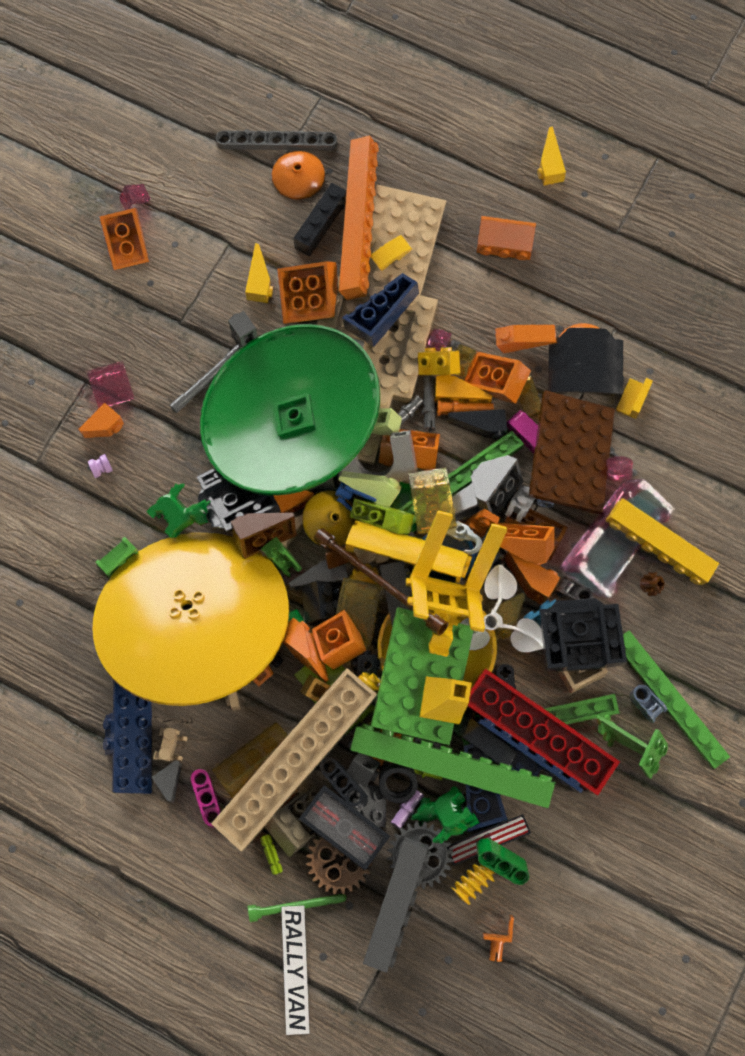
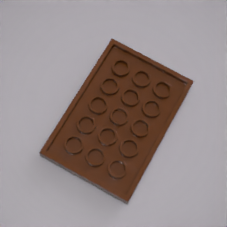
[528,390,615,514]

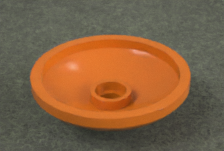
[272,151,325,200]

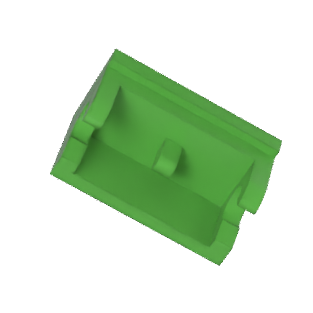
[96,537,138,578]
[261,537,302,577]

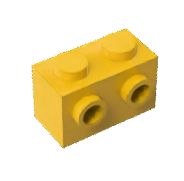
[418,347,460,375]

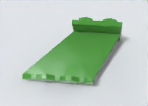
[597,714,668,779]

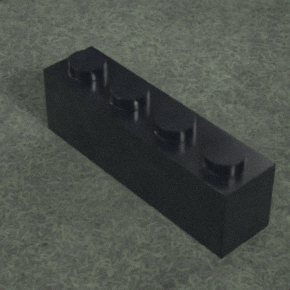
[294,183,347,256]

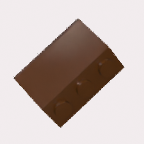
[504,509,568,561]

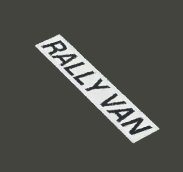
[282,906,309,1035]

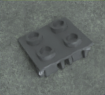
[348,784,386,827]

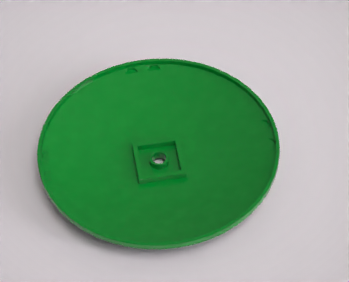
[200,324,381,495]

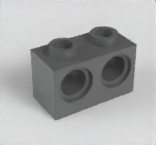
[228,311,258,348]

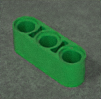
[476,838,530,885]

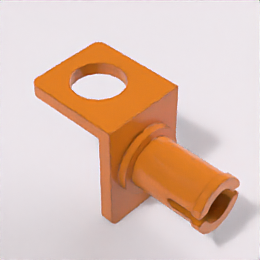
[483,915,514,962]

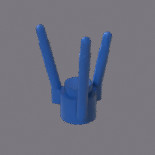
[335,482,377,523]

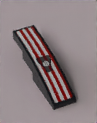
[447,814,531,866]

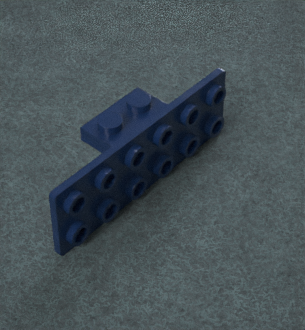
[103,680,152,794]
[476,718,583,793]

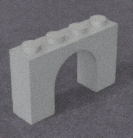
[339,430,418,483]

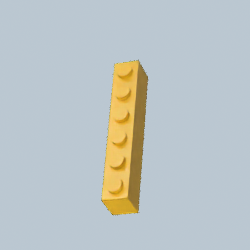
[605,498,720,585]

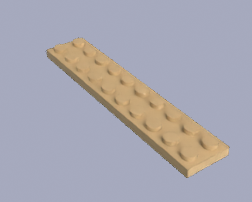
[211,668,377,852]

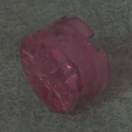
[606,456,633,482]

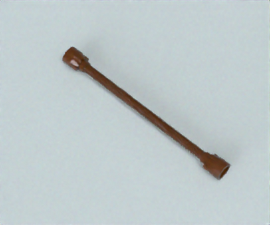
[314,528,448,636]

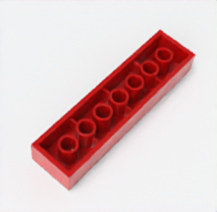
[467,668,620,796]

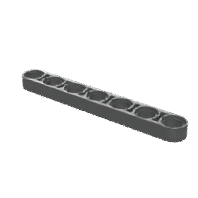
[216,131,337,150]

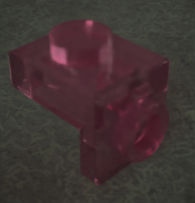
[119,184,150,210]
[427,328,452,351]

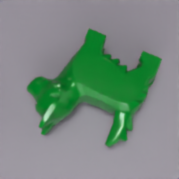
[146,483,211,538]
[411,786,479,844]

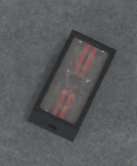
[298,785,390,871]

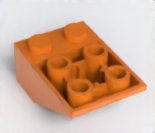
[505,551,560,605]

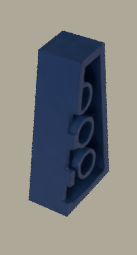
[342,273,419,347]
[464,744,508,832]

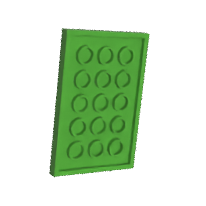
[371,607,473,745]

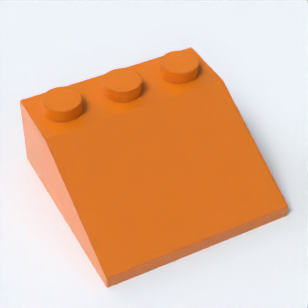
[277,261,338,324]

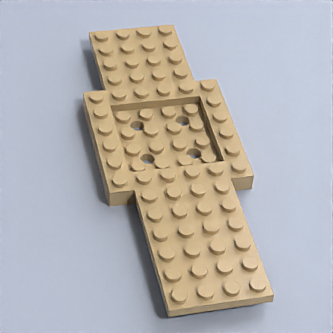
[317,185,446,465]

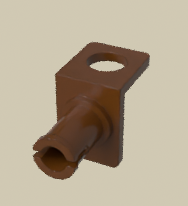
[325,546,360,572]

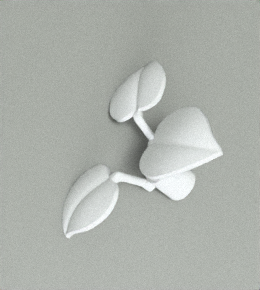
[461,565,544,652]

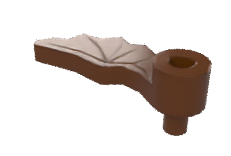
[282,568,306,586]

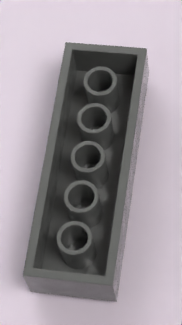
[363,837,431,973]

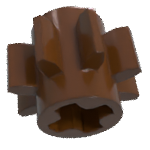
[640,572,665,596]

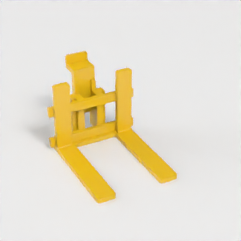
[406,511,507,657]

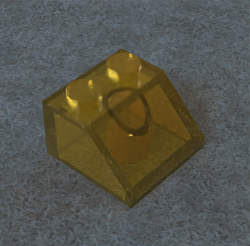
[487,593,525,640]

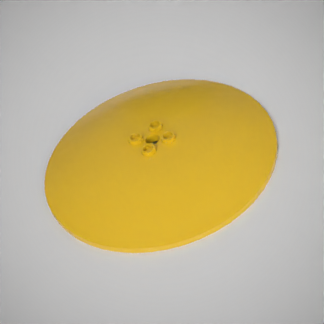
[92,532,289,706]

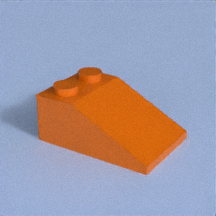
[99,208,149,270]
[464,352,531,404]
[497,523,554,565]
[283,618,328,683]

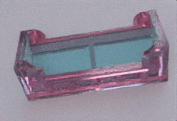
[559,479,675,598]

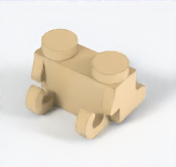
[153,727,188,763]

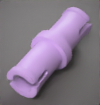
[390,790,424,829]

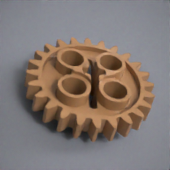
[306,837,372,895]

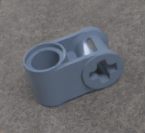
[629,685,668,723]

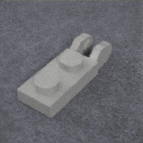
[505,485,536,522]

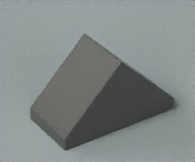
[152,761,182,804]

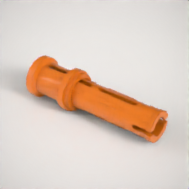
[436,399,494,416]

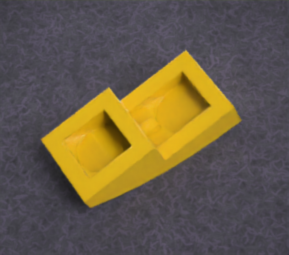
[371,235,412,271]

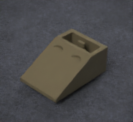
[264,784,320,858]

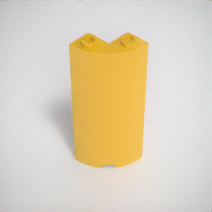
[346,520,472,583]

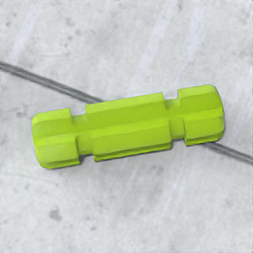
[260,834,283,875]

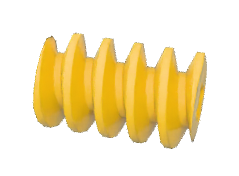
[451,860,495,905]

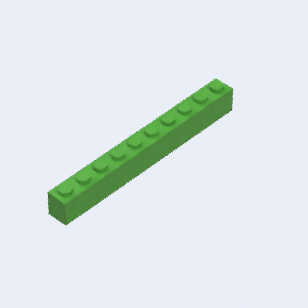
[350,723,556,808]

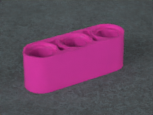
[506,410,538,454]
[191,769,222,828]

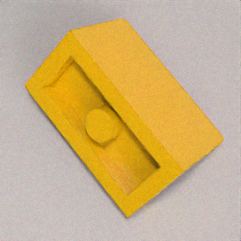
[616,378,653,419]

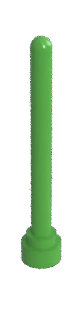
[247,894,347,922]

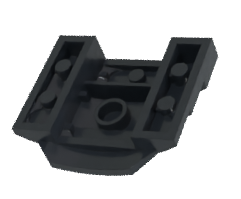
[548,328,624,396]
[197,468,281,533]
[539,598,627,671]

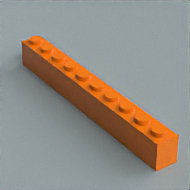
[339,135,379,300]

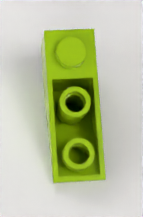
[350,498,414,534]

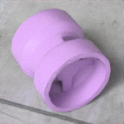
[88,454,113,478]

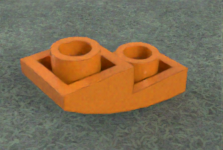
[464,508,500,537]

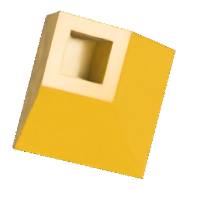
[419,677,471,724]

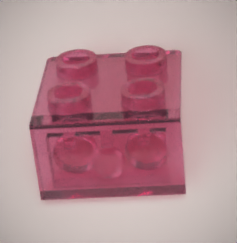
[87,361,134,408]

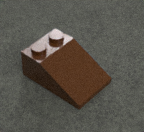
[230,513,297,559]

